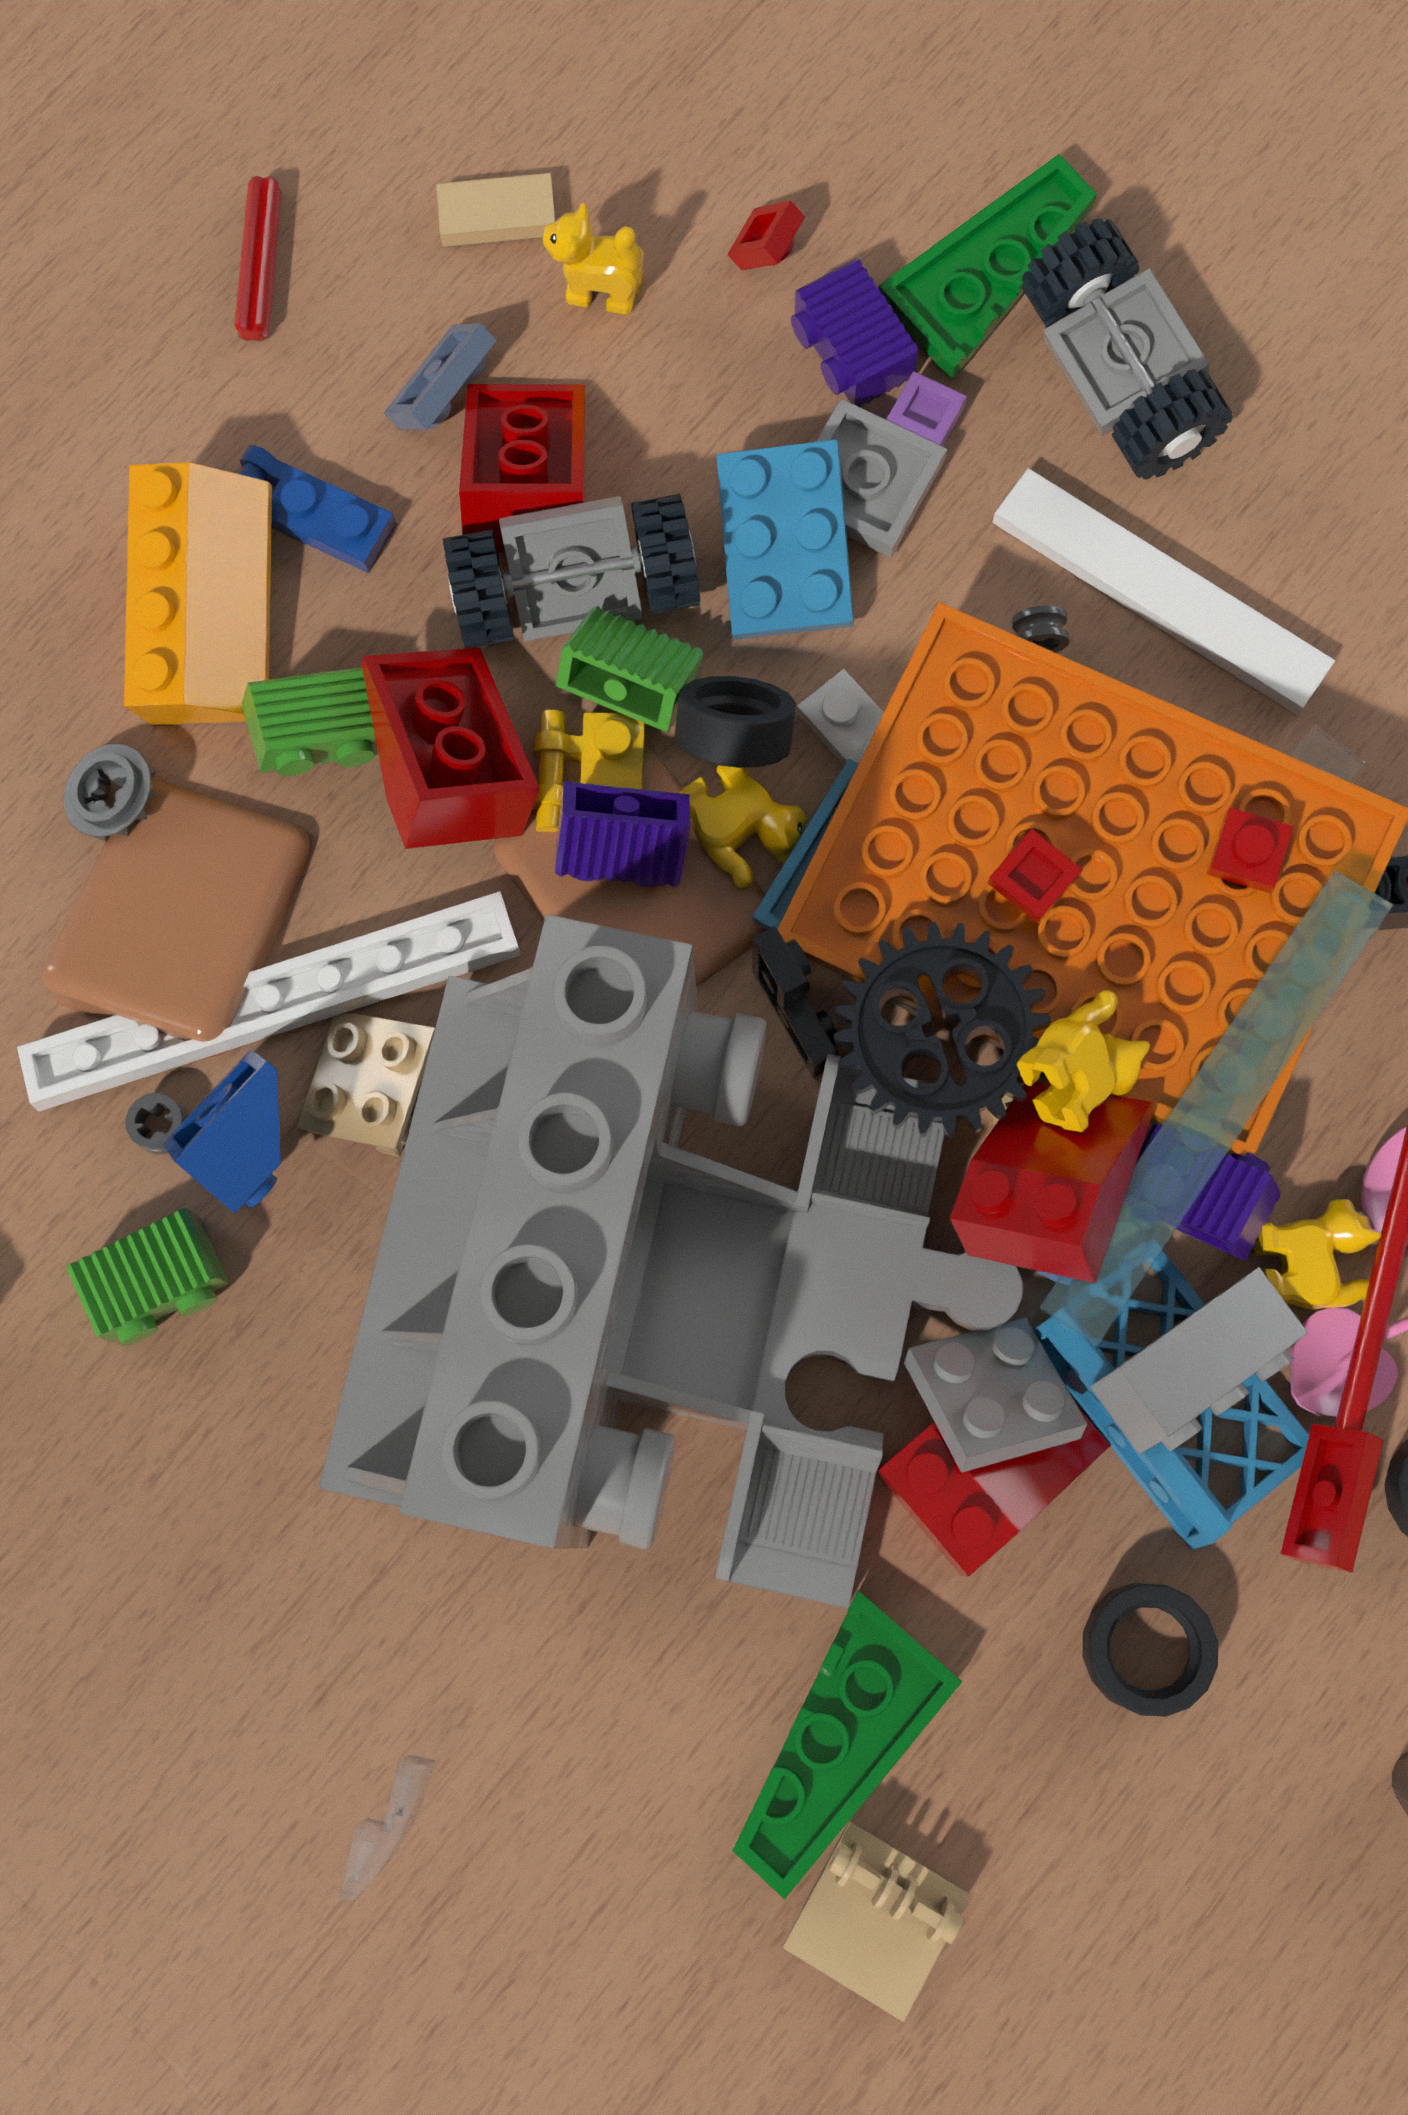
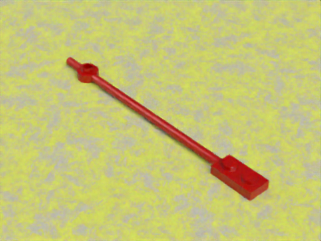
[1280,1122,1408,1573]

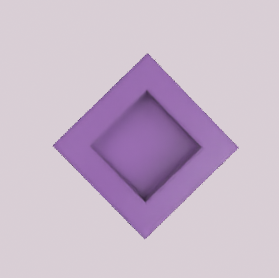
[886,371,967,446]

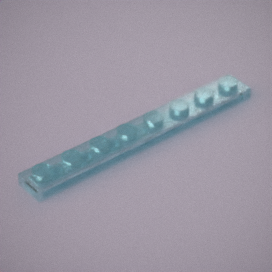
[1040,871,1393,1347]

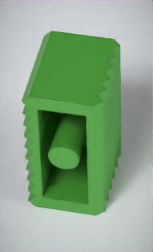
[555,606,704,733]
[242,667,378,776]
[66,1208,229,1346]

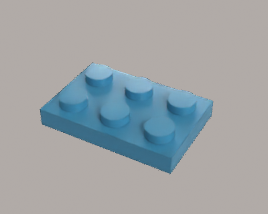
[716,439,854,640]

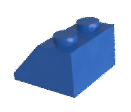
[163,1049,281,1214]

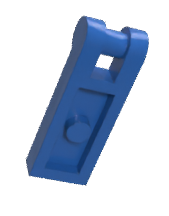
[239,445,397,573]

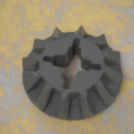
[64,744,157,842]

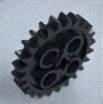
[834,922,1051,1138]

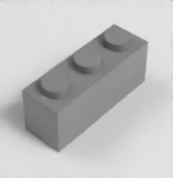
[1090,1267,1308,1454]

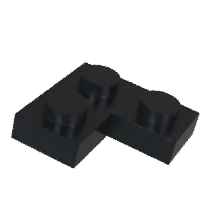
[752,925,838,1078]

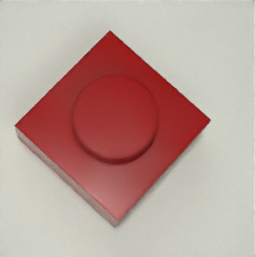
[727,200,805,270]
[1207,807,1293,893]
[988,829,1083,924]

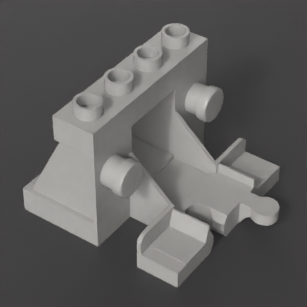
[318,914,1023,1609]

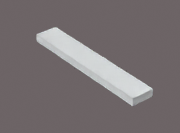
[992,468,1336,716]

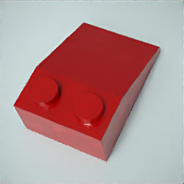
[459,384,585,554]
[361,647,539,849]
[950,1081,1154,1283]
[876,1408,1111,1577]

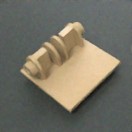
[296,1012,435,1157]
[782,1821,971,2022]

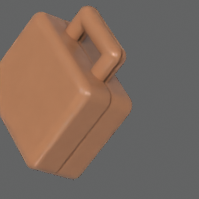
[494,744,766,987]
[42,779,311,1057]

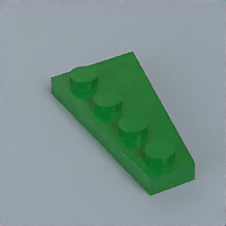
[878,154,1097,380]
[732,1590,962,1900]

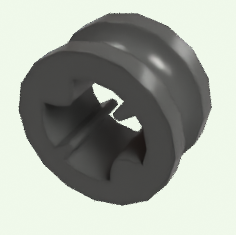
[1012,605,1070,653]
[125,1093,188,1155]

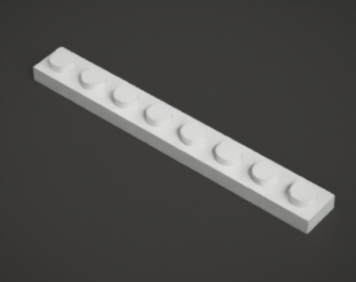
[17,891,521,1112]

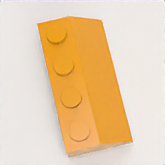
[124,462,272,725]

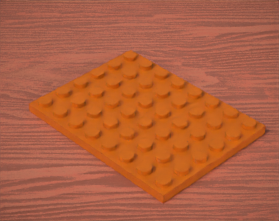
[778,602,1408,1156]

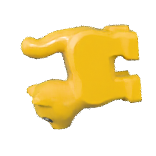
[542,202,644,315]
[679,765,808,888]
[1017,990,1150,1132]
[1253,1199,1382,1309]

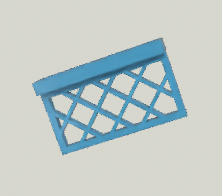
[1034,1239,1309,1550]

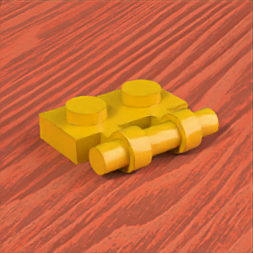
[532,710,646,832]

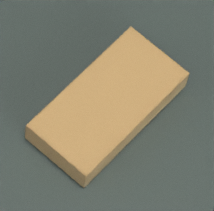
[436,173,556,247]

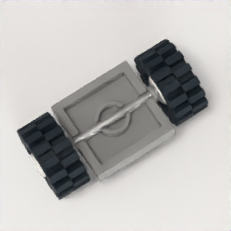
[1021,218,1233,480]
[443,494,700,649]

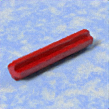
[234,176,282,341]

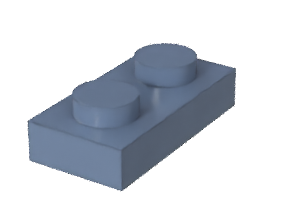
[384,323,497,430]

